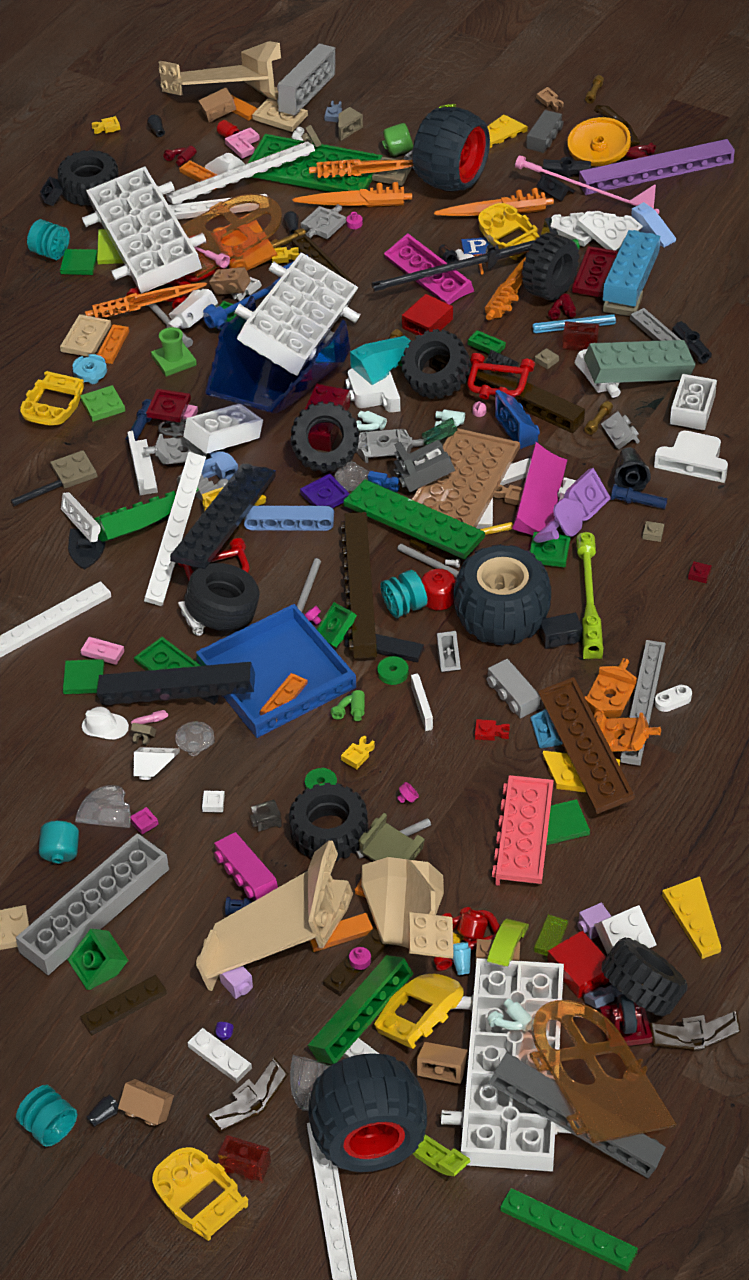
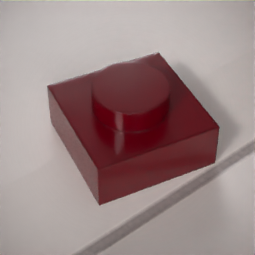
[688,561,712,583]

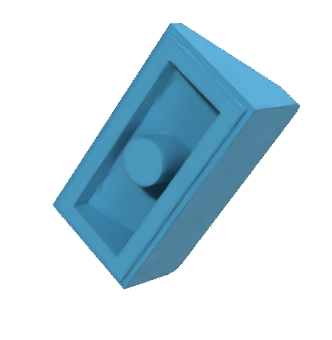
[530,709,562,748]

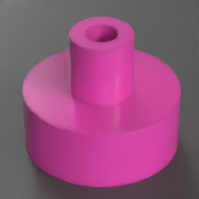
[346,212,363,229]
[304,605,322,625]
[397,782,419,803]
[349,947,371,970]

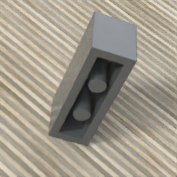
[527,110,564,153]

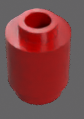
[217,120,240,138]

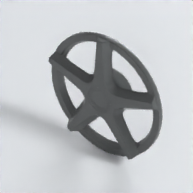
[158,419,186,438]

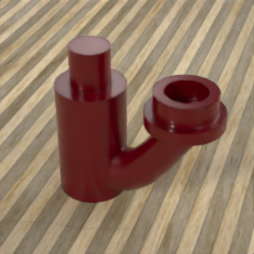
[625,143,656,160]
[163,145,197,166]
[548,294,576,320]

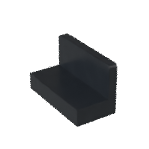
[536,173,576,201]

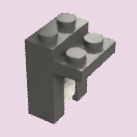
[394,440,455,492]

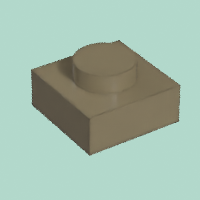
[535,348,559,369]
[643,521,664,542]

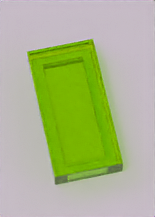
[534,914,568,956]

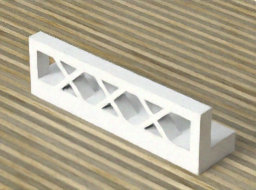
[128,431,158,495]

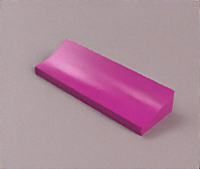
[384,234,475,305]
[512,442,567,535]

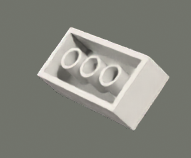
[183,403,263,454]

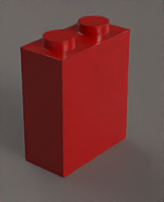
[402,294,453,336]
[547,930,609,999]

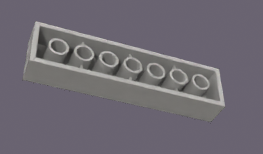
[16,833,169,975]

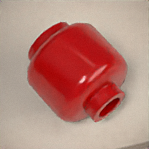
[458,909,488,942]

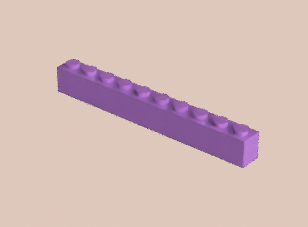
[579,139,735,195]

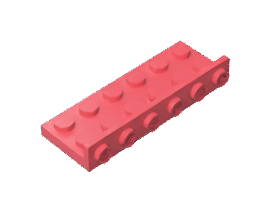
[492,775,554,886]

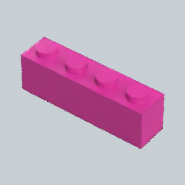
[214,832,278,901]

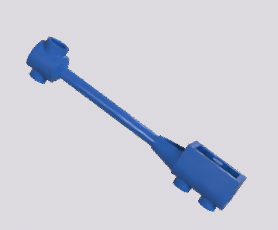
[203,255,309,329]

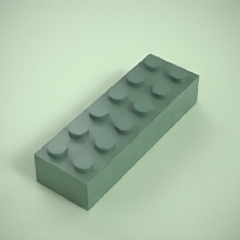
[584,340,695,383]

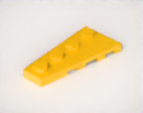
[487,115,528,148]
[662,876,721,959]

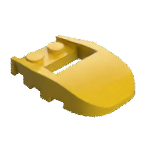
[479,203,540,261]
[20,371,84,425]
[374,974,464,1049]
[152,1147,248,1241]

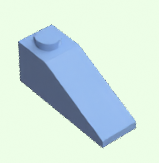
[631,202,676,247]

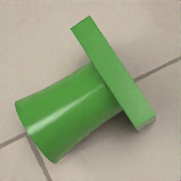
[151,327,197,376]

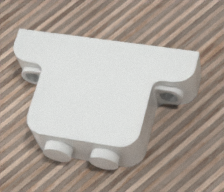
[345,369,400,413]
[654,431,728,483]

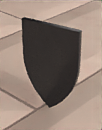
[68,528,106,570]

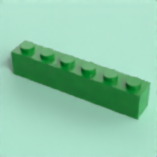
[308,955,413,1064]

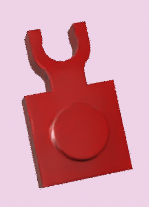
[475,719,510,741]

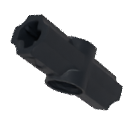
[543,157,591,178]
[672,321,712,364]

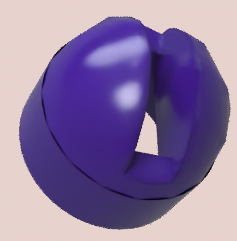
[215,1022,234,1040]

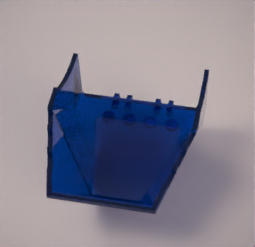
[205,296,351,413]

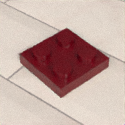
[146,389,191,422]

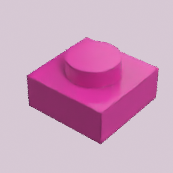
[130,807,159,834]

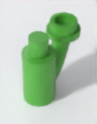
[331,690,365,721]

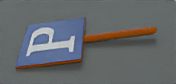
[461,237,490,275]

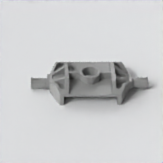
[356,429,424,463]
[143,434,209,464]

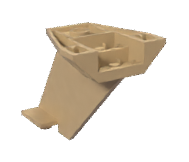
[159,41,281,101]
[196,841,353,991]
[361,857,453,958]

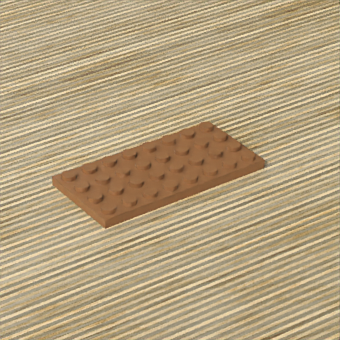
[412,428,520,528]

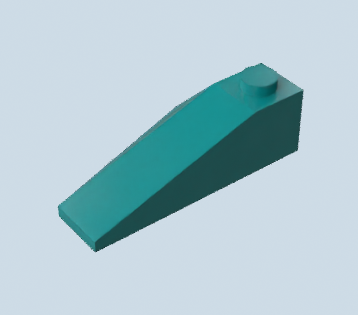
[350,336,411,385]

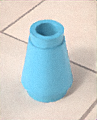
[452,942,471,975]

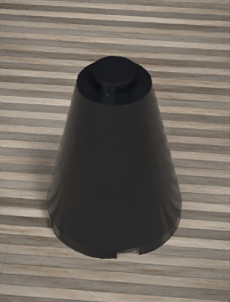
[614,447,651,492]

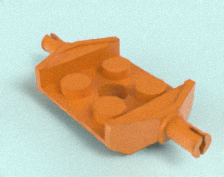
[585,658,637,719]
[596,712,661,751]

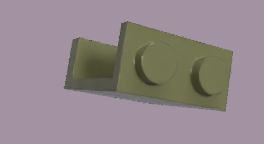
[359,813,425,861]

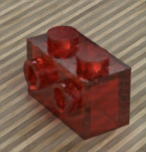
[563,321,599,350]
[218,1135,271,1181]

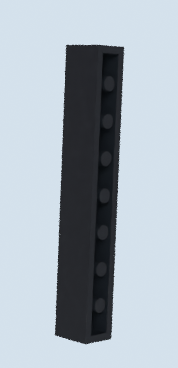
[97,662,255,705]

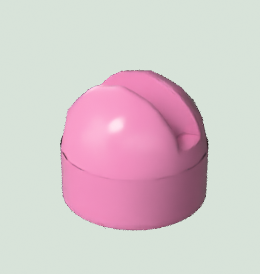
[472,401,486,417]

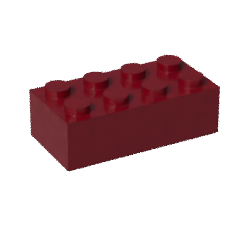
[305,384,350,452]

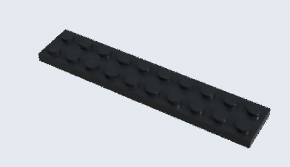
[170,463,276,569]

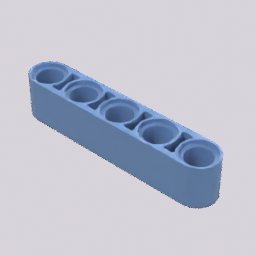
[244,506,334,531]

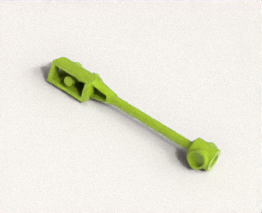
[576,532,603,659]

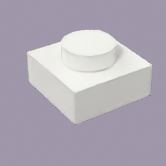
[202,791,225,812]

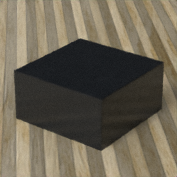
[40,176,63,206]

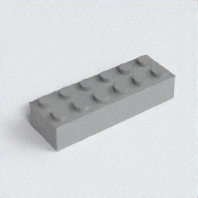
[277,44,335,115]

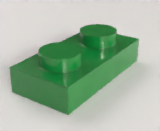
[468,330,506,354]

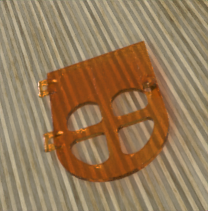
[181,194,282,278]
[529,1000,677,1143]

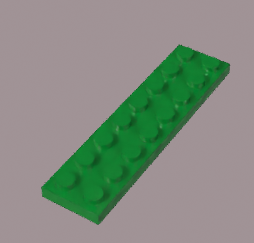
[344,479,485,559]

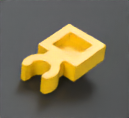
[91,116,121,134]
[272,247,300,264]
[341,736,375,769]

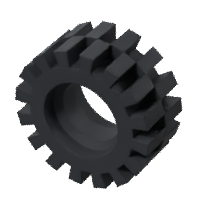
[485,350,519,375]

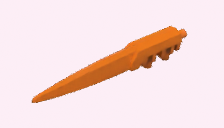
[309,159,413,178]
[292,182,412,207]
[434,188,554,216]
[485,257,526,320]
[85,282,207,319]

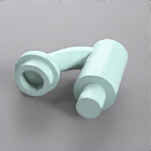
[435,409,465,434]
[356,411,387,431]
[487,999,536,1032]

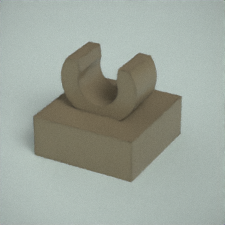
[301,125,321,147]
[131,723,156,745]

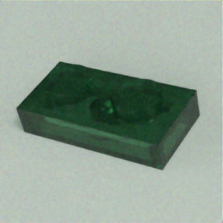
[422,417,458,445]

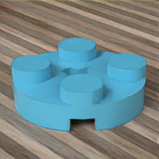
[73,354,107,384]

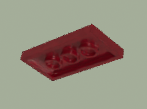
[572,246,619,298]

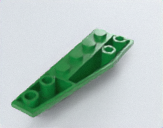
[94,487,199,542]

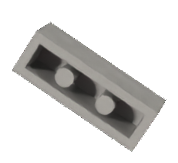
[487,659,540,718]

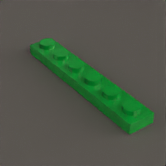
[501,1188,638,1272]

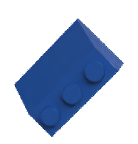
[495,390,540,449]

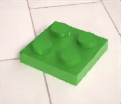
[80,385,125,422]

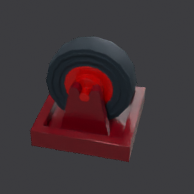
[600,994,653,1049]

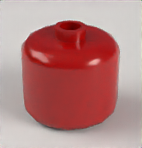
[421,569,456,610]

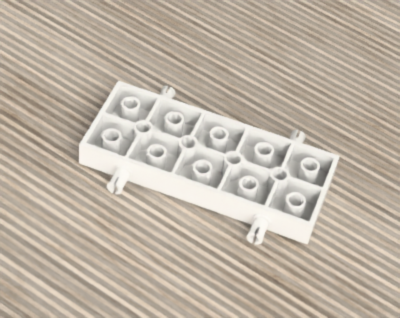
[82,167,207,294]
[234,252,361,376]
[441,958,584,1171]

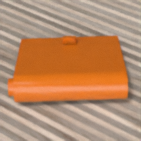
[211,220,278,271]

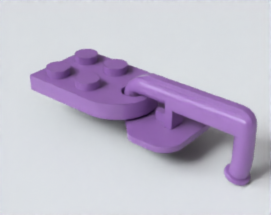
[533,468,611,543]

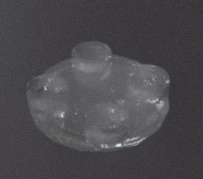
[335,461,369,491]
[175,721,215,756]

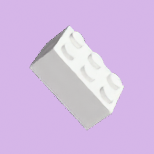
[670,374,717,430]

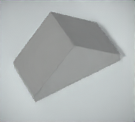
[437,631,461,672]

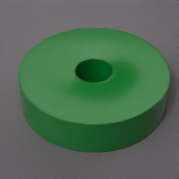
[378,656,409,685]
[305,768,337,789]

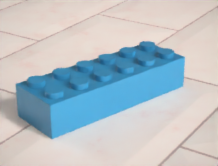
[603,230,661,307]

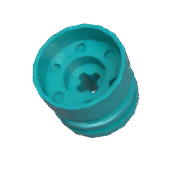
[27,219,70,260]
[380,570,427,618]
[16,1085,78,1147]

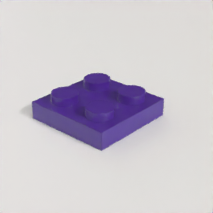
[300,474,350,508]

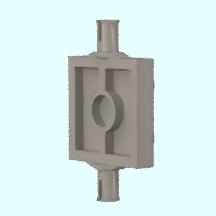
[301,204,346,239]

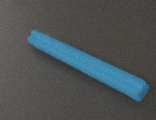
[532,314,616,333]

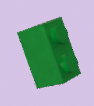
[67,929,129,990]

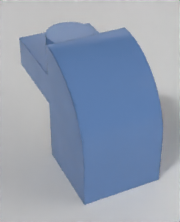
[201,452,238,480]

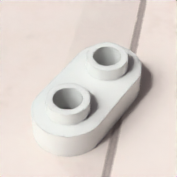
[655,685,692,712]

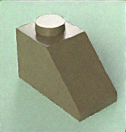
[338,107,363,141]

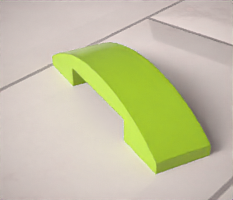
[487,919,529,967]
[413,1135,471,1176]

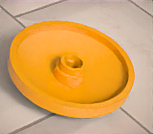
[568,117,631,166]

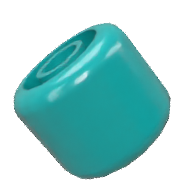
[39,821,79,864]

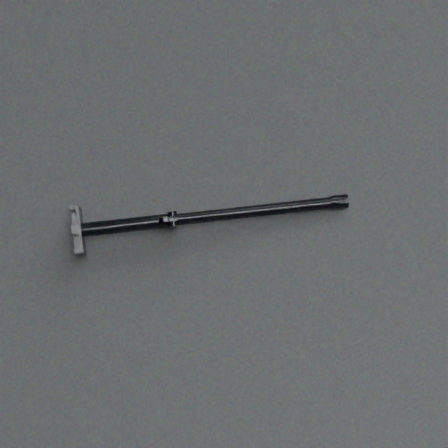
[371,217,558,292]

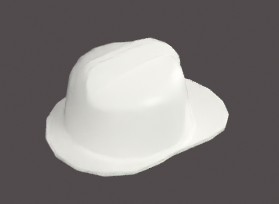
[82,707,129,740]

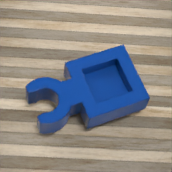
[368,471,400,492]

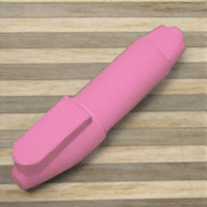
[131,710,168,725]

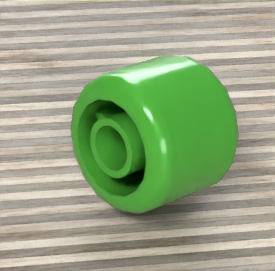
[382,123,413,157]

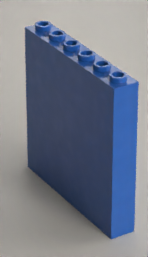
[196,604,356,738]

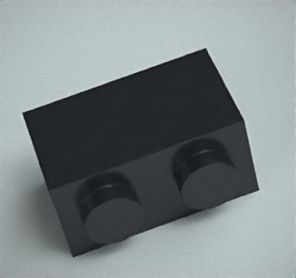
[539,612,583,649]

